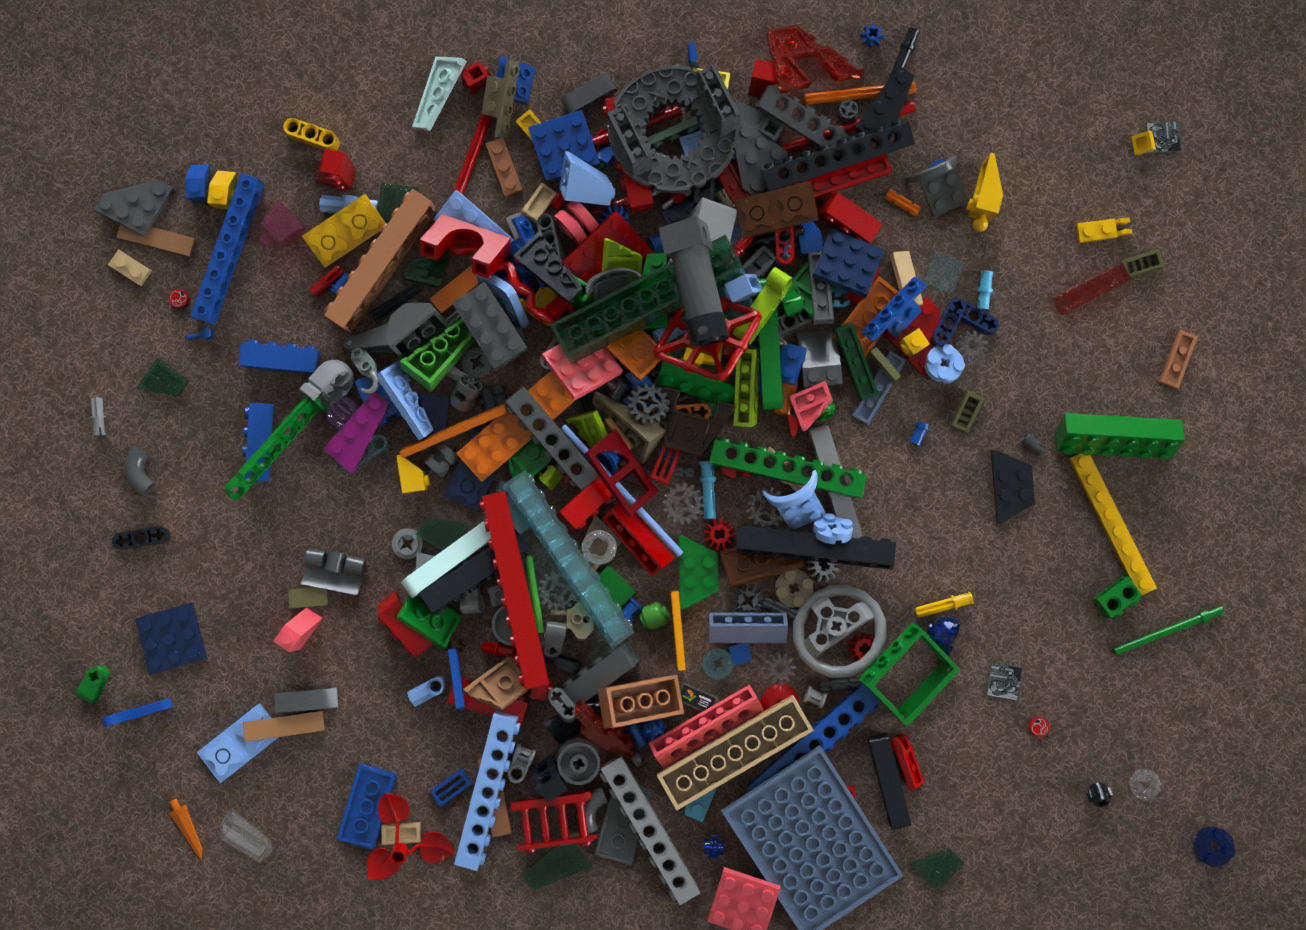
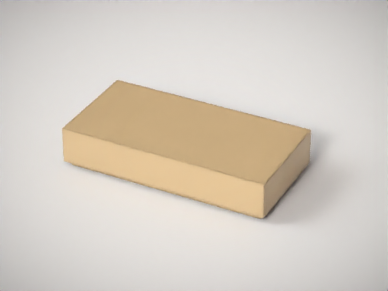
[521,183,557,224]
[381,822,422,845]

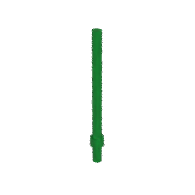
[1113,606,1224,655]

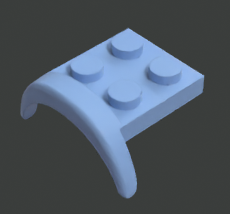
[762,470,826,530]

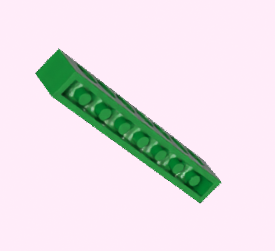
[708,437,867,499]

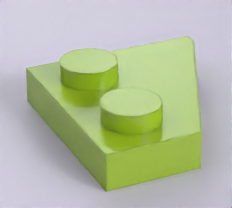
[566,410,608,447]

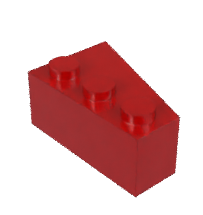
[315,149,356,191]

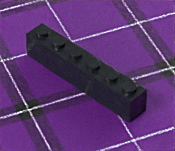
[418,530,530,615]

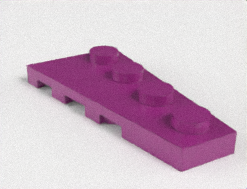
[323,391,390,474]

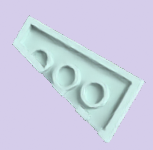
[412,56,467,131]

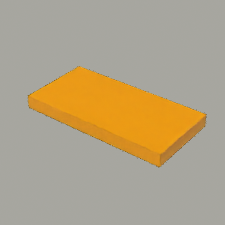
[670,590,686,671]

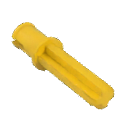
[915,592,974,618]

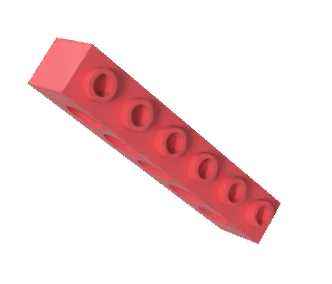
[648,684,764,769]

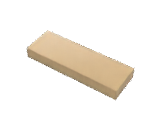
[890,251,923,306]

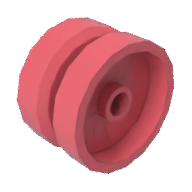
[554,201,599,246]

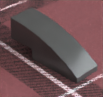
[274,687,339,713]

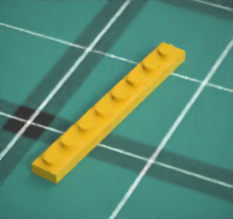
[1069,454,1157,595]

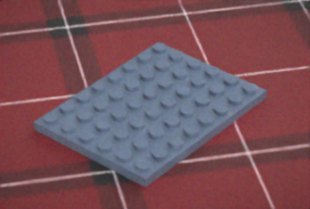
[721,745,903,930]

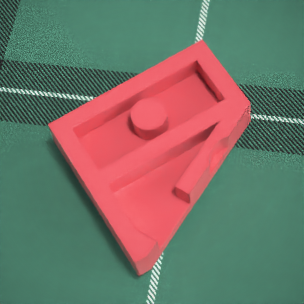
[789,381,833,431]

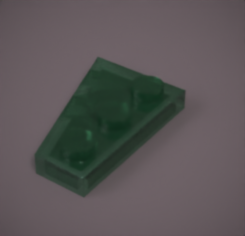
[523,844,593,890]

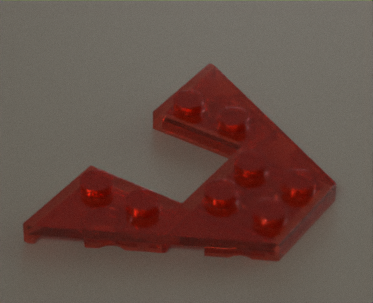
[766,25,865,94]

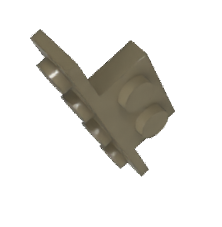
[482,59,520,138]

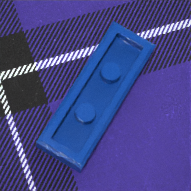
[448,649,465,710]

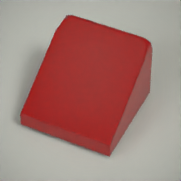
[786,414,800,438]

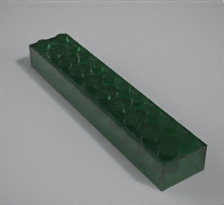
[550,234,745,364]

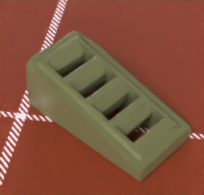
[1121,249,1165,279]
[951,389,985,433]

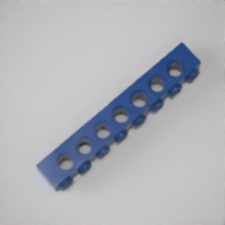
[190,173,265,326]
[747,682,880,791]

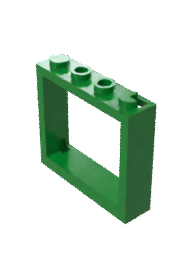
[859,622,960,726]

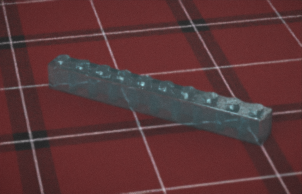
[503,470,635,647]

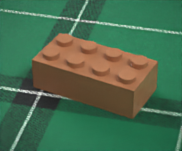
[597,675,684,728]

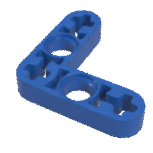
[101,698,173,727]

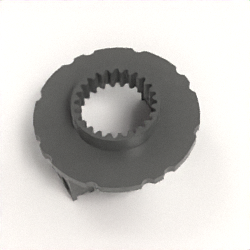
[607,63,740,193]

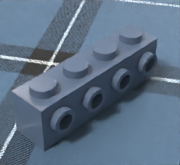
[708,613,788,643]

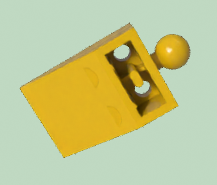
[967,153,1003,232]

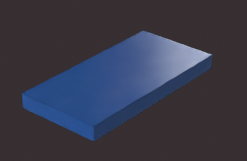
[336,763,397,850]

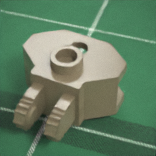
[551,600,594,641]

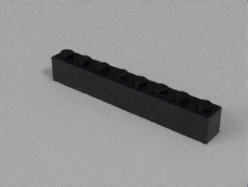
[737,524,896,570]

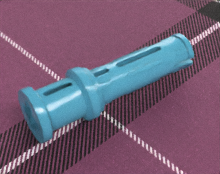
[698,461,717,519]

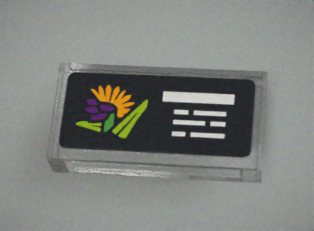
[680,682,719,712]

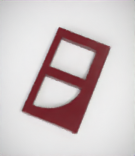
[584,429,659,517]

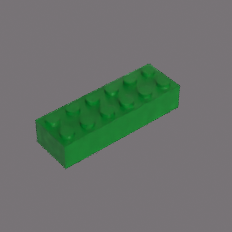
[1055,413,1185,460]

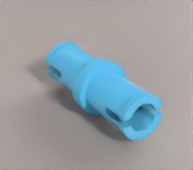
[977,270,993,310]

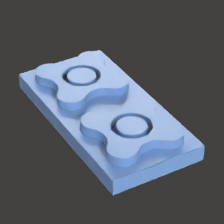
[197,703,279,783]

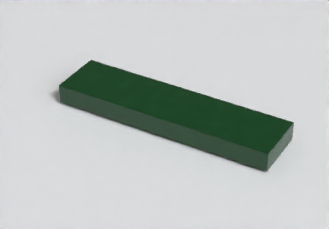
[833,322,879,401]

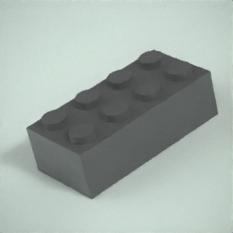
[452,282,529,370]

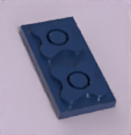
[443,427,499,512]

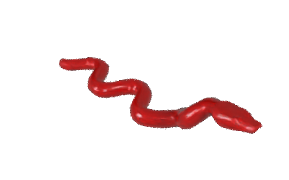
[448,245,556,325]

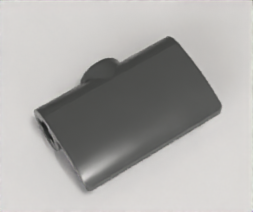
[301,548,366,595]

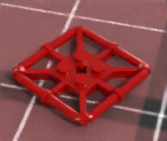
[653,297,762,382]

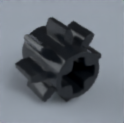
[1087,782,1113,807]

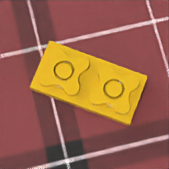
[302,194,386,268]

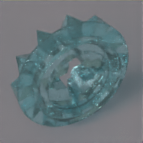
[702,648,734,679]

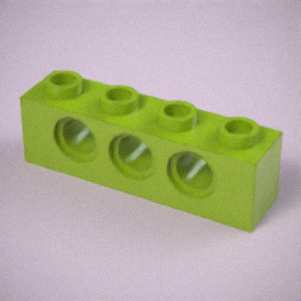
[733,348,760,427]

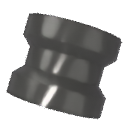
[838,100,858,123]

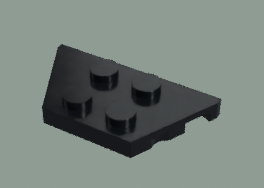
[991,450,1035,524]

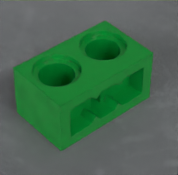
[1093,576,1143,619]

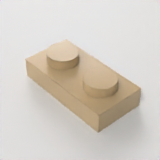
[108,249,152,286]

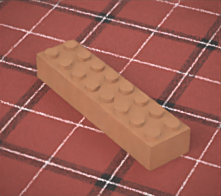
[324,189,437,334]

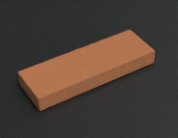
[1159,330,1198,390]

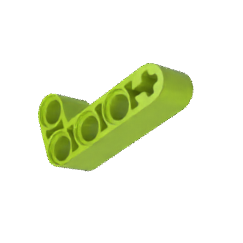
[733,267,792,345]

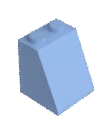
[559,151,615,206]

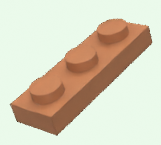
[486,138,523,197]

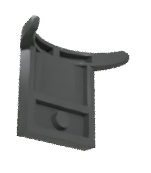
[905,155,969,217]
[586,268,642,323]

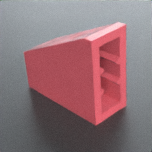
[274,607,323,652]

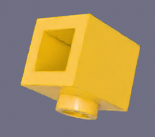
[899,328,930,358]

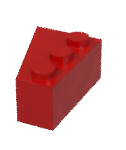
[816,192,883,243]
[551,476,613,535]
[378,590,433,658]

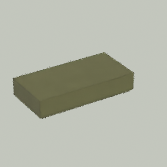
[868,347,901,383]
[288,587,329,609]

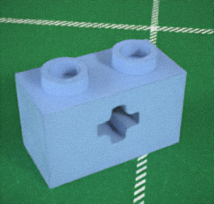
[724,274,762,302]

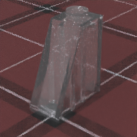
[219,808,273,863]

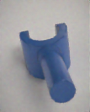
[186,327,214,340]

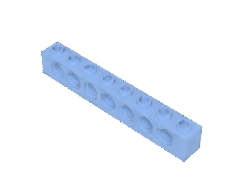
[454,710,520,871]

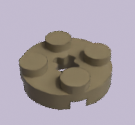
[775,569,813,608]

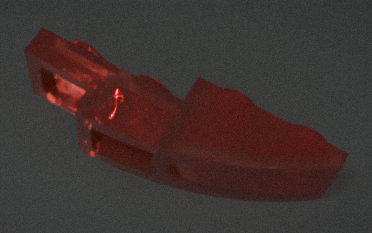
[575,699,635,758]

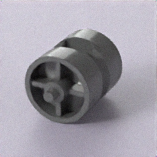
[449,375,483,412]
[424,441,460,477]

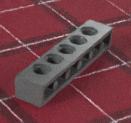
[755,84,859,160]
[505,386,599,490]

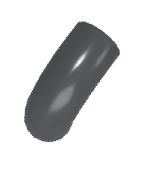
[125,445,155,498]
[575,784,609,834]

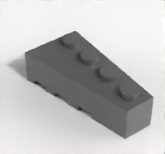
[562,641,641,707]

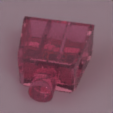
[259,200,307,247]

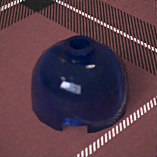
[927,615,961,655]

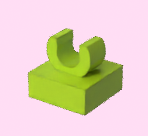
[538,465,565,490]

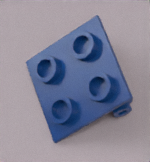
[496,56,535,104]

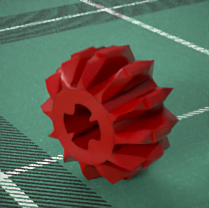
[703,518,736,551]
[846,632,874,662]

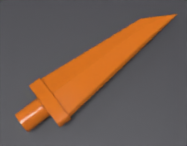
[169,798,202,861]

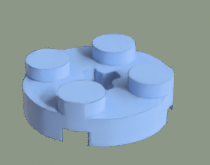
[925,344,965,383]
[813,513,853,544]

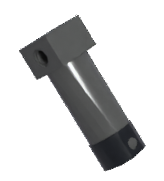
[659,216,730,347]

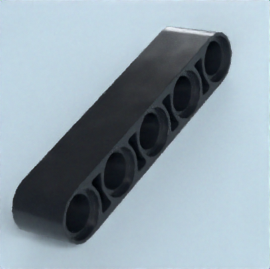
[867,732,911,830]

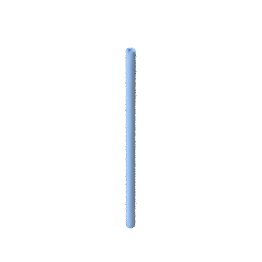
[560,424,683,557]

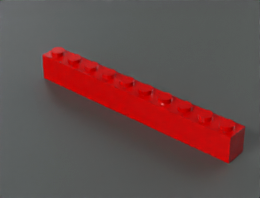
[480,491,550,690]

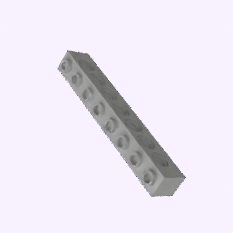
[600,754,700,905]

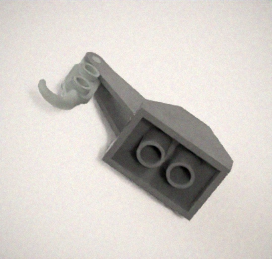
[343,303,450,394]

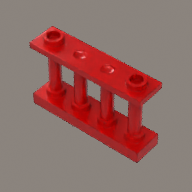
[511,791,597,853]

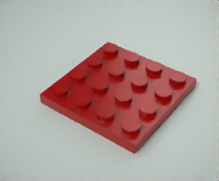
[563,211,654,320]

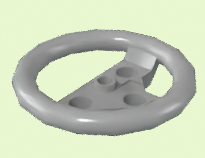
[793,585,887,678]

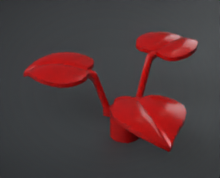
[367,793,454,880]

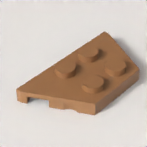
[463,657,530,711]

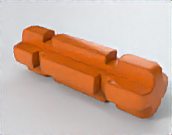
[885,189,921,216]

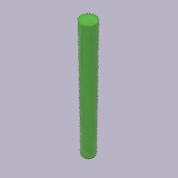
[525,556,544,634]

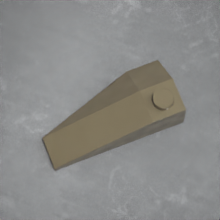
[592,392,665,465]

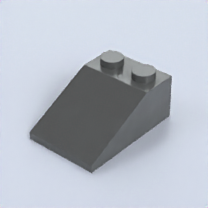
[797,330,843,390]

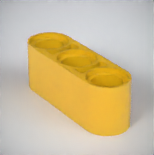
[283,118,340,150]

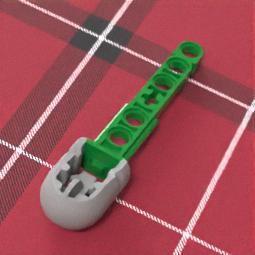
[224,360,354,500]

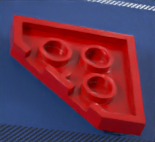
[884,297,940,377]

